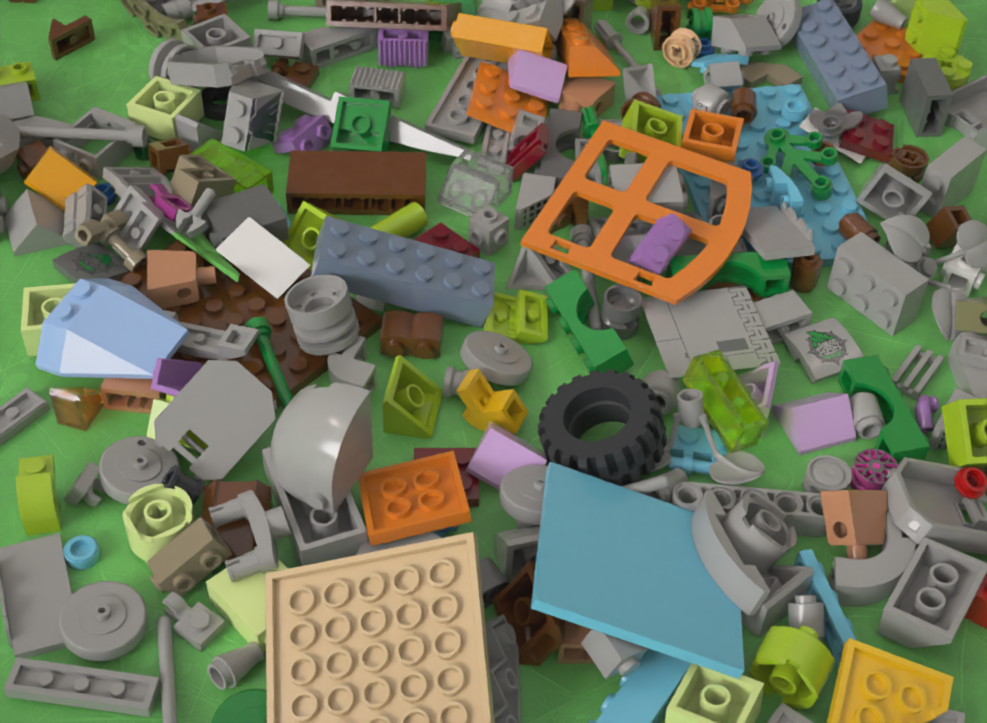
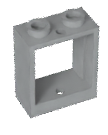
[53,106,137,180]

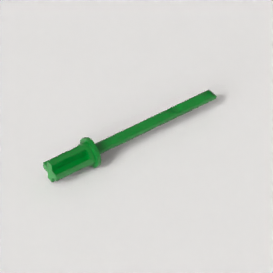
[581,105,609,187]

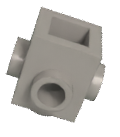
[469,205,509,257]

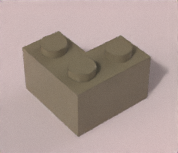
[170,154,237,207]

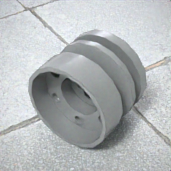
[284,274,360,355]

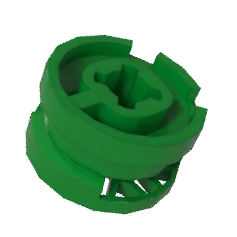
[686,7,713,41]

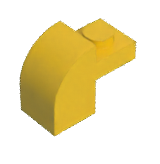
[456,369,528,434]

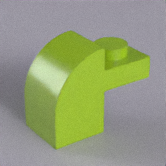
[16,454,61,536]

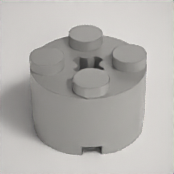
[721,494,797,574]

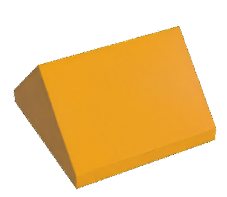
[23,145,97,212]

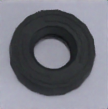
[201,85,232,121]

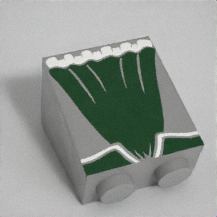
[221,79,285,152]

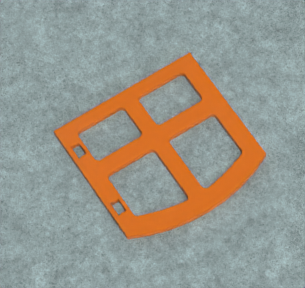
[521,120,752,305]

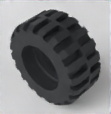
[538,370,667,486]

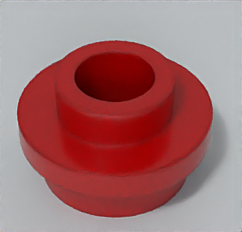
[954,467,987,499]

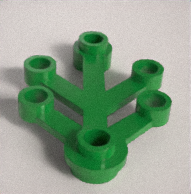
[760,128,838,201]

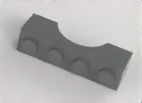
[534,108,582,188]

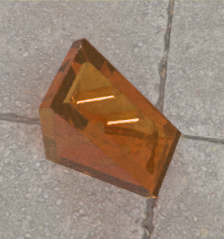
[50,386,104,431]

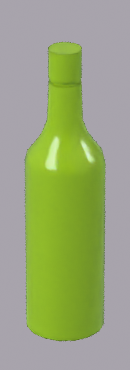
[369,202,428,238]

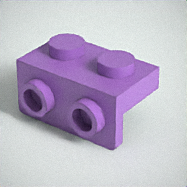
[272,114,333,154]

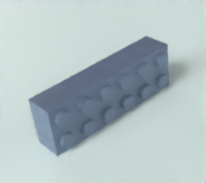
[791,0,888,115]
[311,216,495,328]

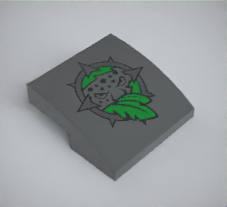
[52,244,130,283]

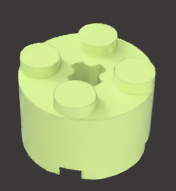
[123,484,195,564]

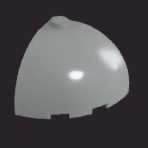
[270,383,373,514]

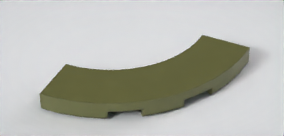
[120,0,189,42]

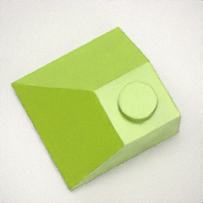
[282,201,344,271]

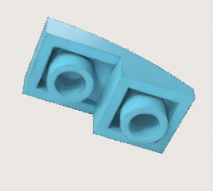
[691,53,749,73]
[763,165,804,220]

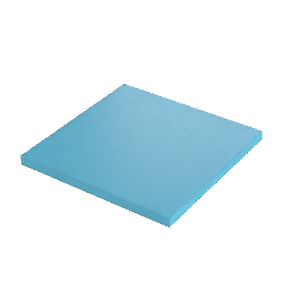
[531,462,744,679]

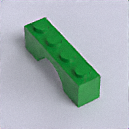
[666,252,791,297]
[545,269,634,374]
[837,355,930,468]

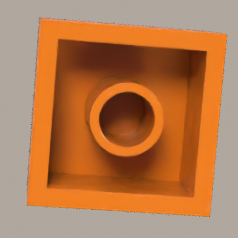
[681,109,744,163]

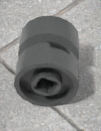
[601,284,642,340]

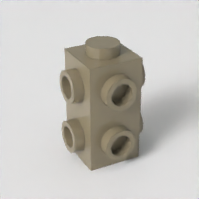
[147,517,232,597]

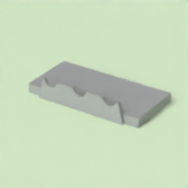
[742,201,815,260]
[0,533,72,659]

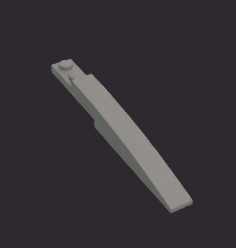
[247,69,481,159]

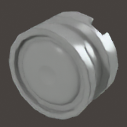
[802,455,852,493]

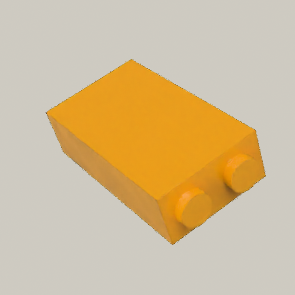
[451,13,554,64]

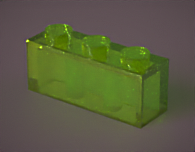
[189,138,274,194]
[682,349,769,453]

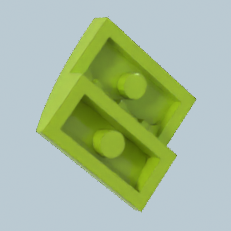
[484,289,548,344]

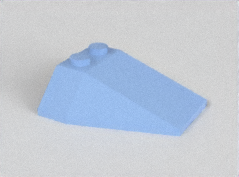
[36,278,190,379]

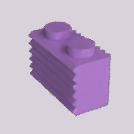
[378,28,429,68]
[627,214,692,275]

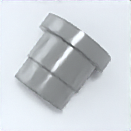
[626,6,650,35]

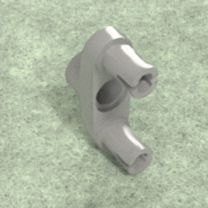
[209,490,292,582]

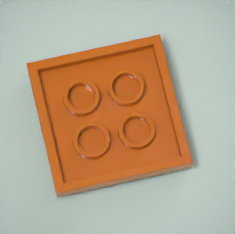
[856,20,924,84]
[466,61,549,133]
[358,450,472,546]

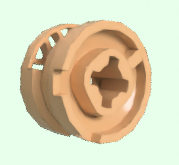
[662,28,701,68]

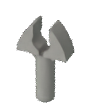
[176,188,216,238]

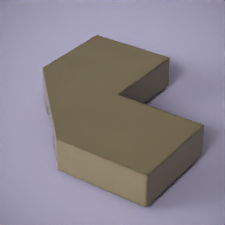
[740,62,803,88]

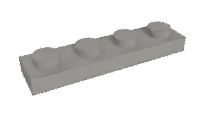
[3,657,161,717]

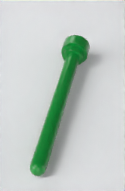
[245,316,293,409]

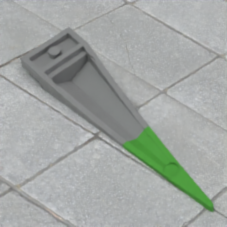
[102,167,240,282]

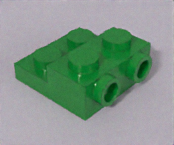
[330,96,392,152]

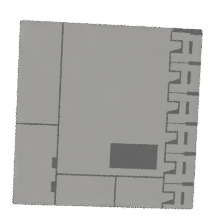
[642,286,781,378]

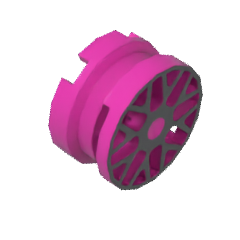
[850,448,898,490]

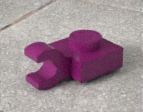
[147,184,193,222]

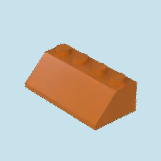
[557,18,620,77]

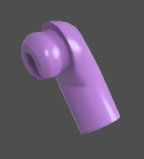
[915,395,939,433]

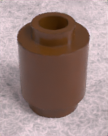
[731,87,757,125]
[838,212,881,243]
[790,253,823,293]

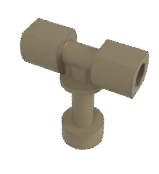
[74,210,147,272]

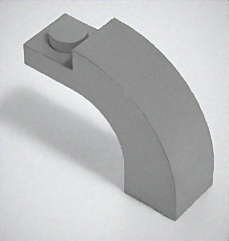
[828,509,916,607]

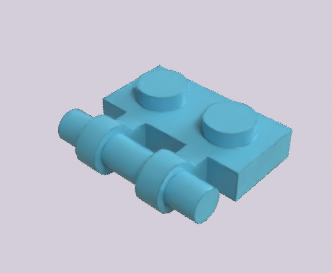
[669,425,736,478]

